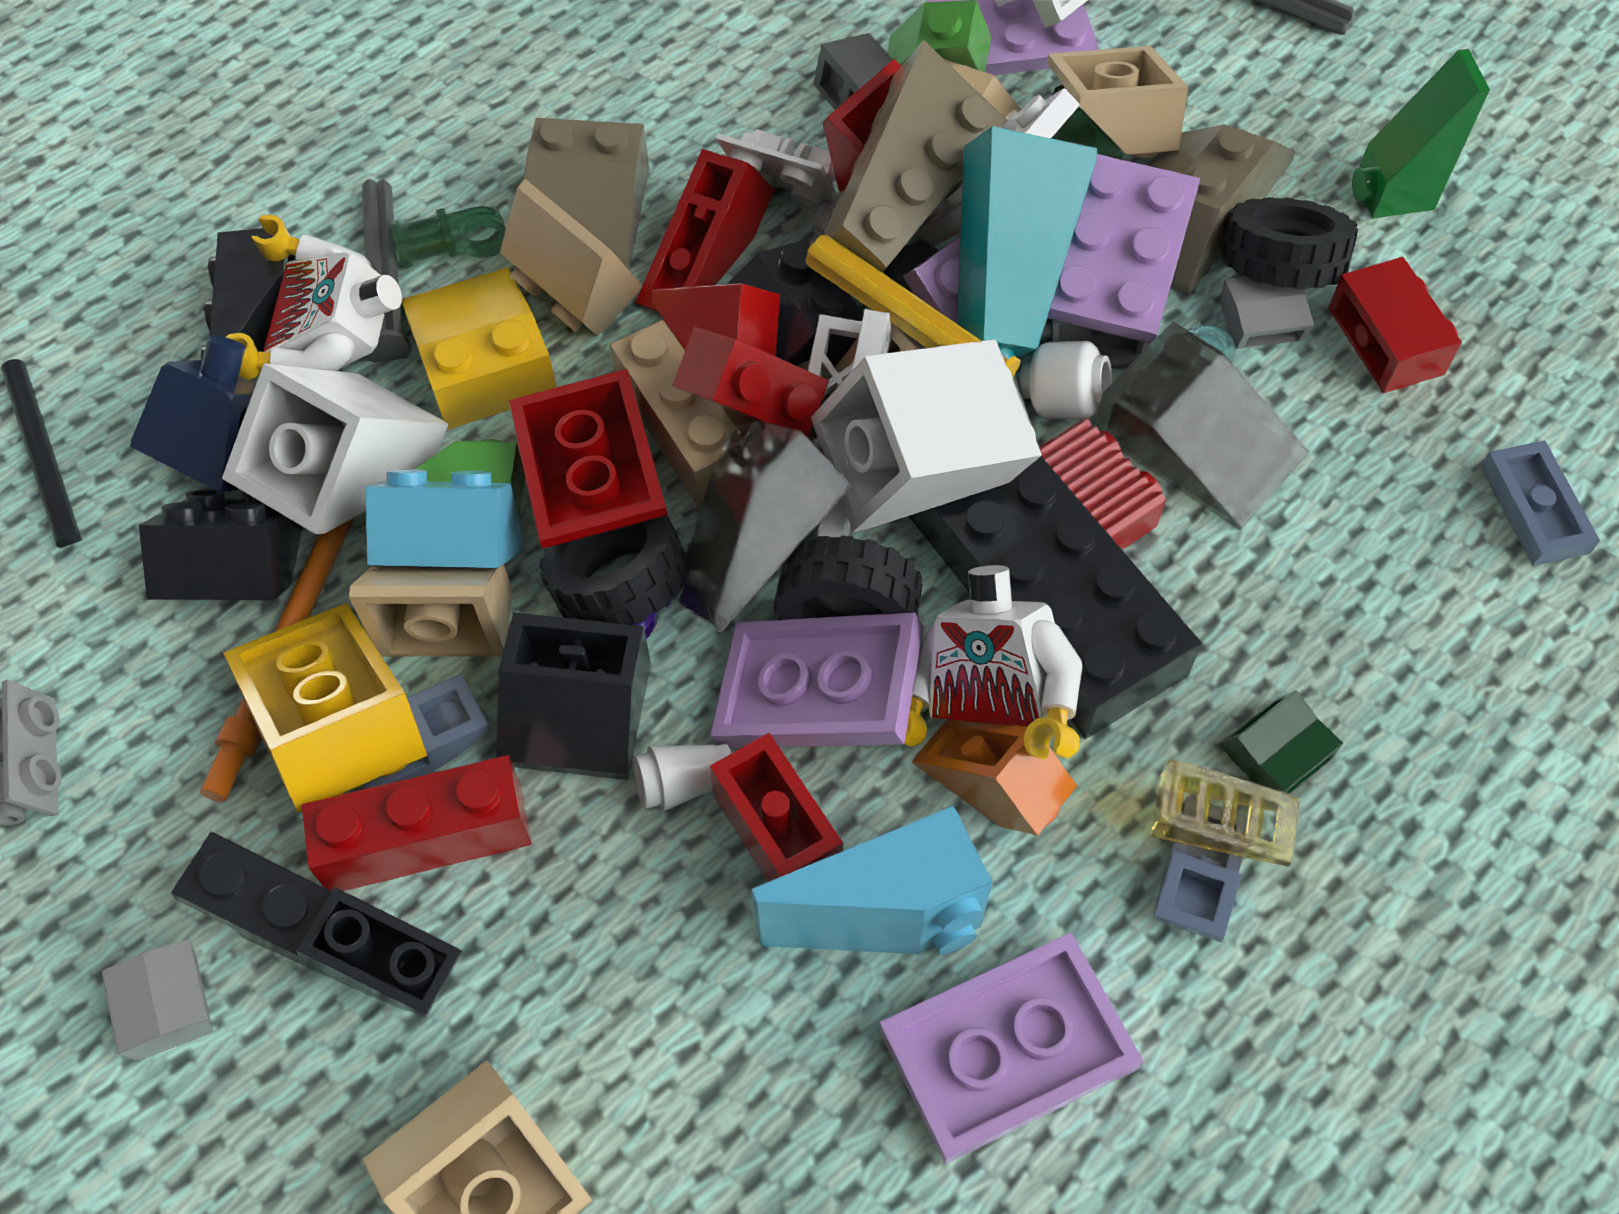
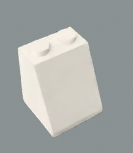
[811,339,1042,532]
[222,363,449,534]

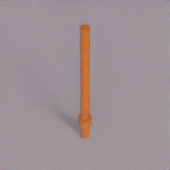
[200,517,355,802]

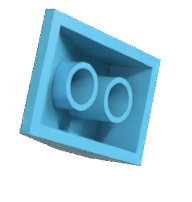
[751,806,992,955]

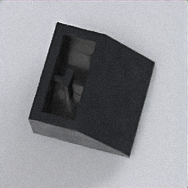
[139,489,303,600]
[496,612,651,780]

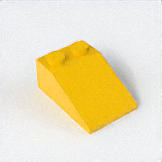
[402,267,557,430]
[223,603,428,813]

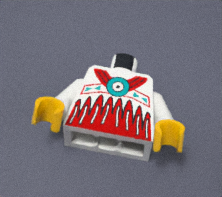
[226,214,402,380]
[904,565,1082,760]

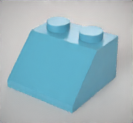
[365,470,524,568]

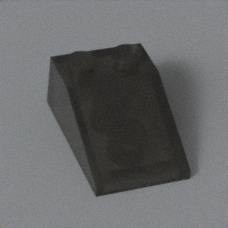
[1094,321,1309,531]
[674,420,852,633]

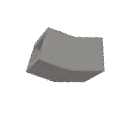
[1220,277,1314,349]
[101,939,214,1061]

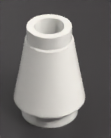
[632,743,731,812]

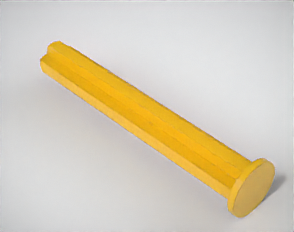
[805,235,1020,378]

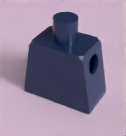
[130,336,256,492]

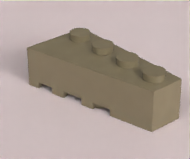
[823,40,1007,272]

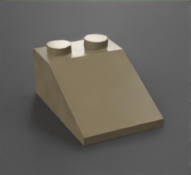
[516,118,649,284]

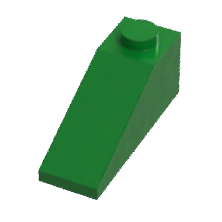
[1352,49,1490,219]

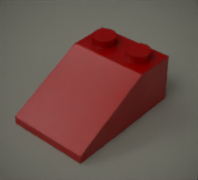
[509,369,668,549]

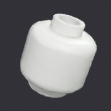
[1020,341,1112,419]

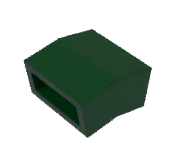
[1220,690,1343,805]

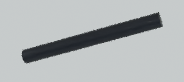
[1,359,82,549]

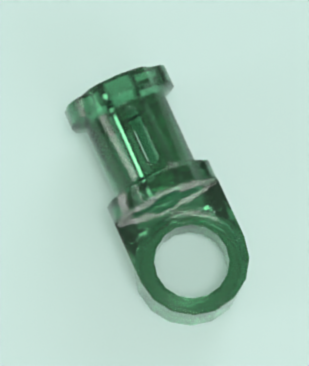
[390,206,506,269]

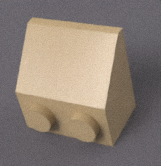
[1047,46,1188,159]
[500,179,643,336]
[349,564,513,657]
[362,1060,592,1214]

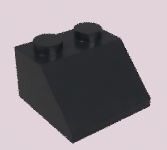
[727,239,864,368]

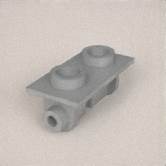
[0,679,61,826]

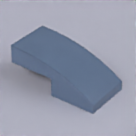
[363,673,490,789]
[1152,796,1254,942]

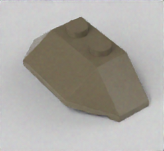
[1147,124,1295,295]

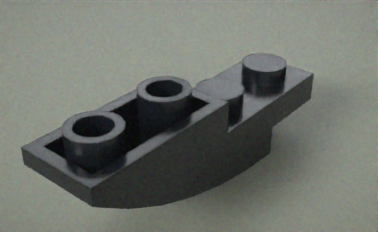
[171,831,462,1017]

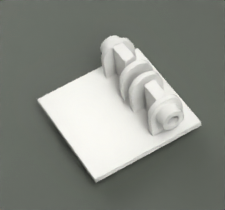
[716,129,839,207]

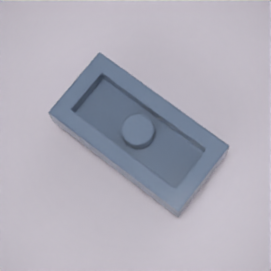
[1481,441,1600,566]

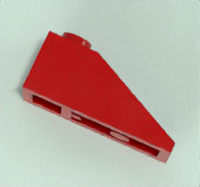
[635,149,775,313]

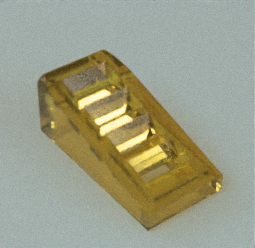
[1151,759,1300,867]

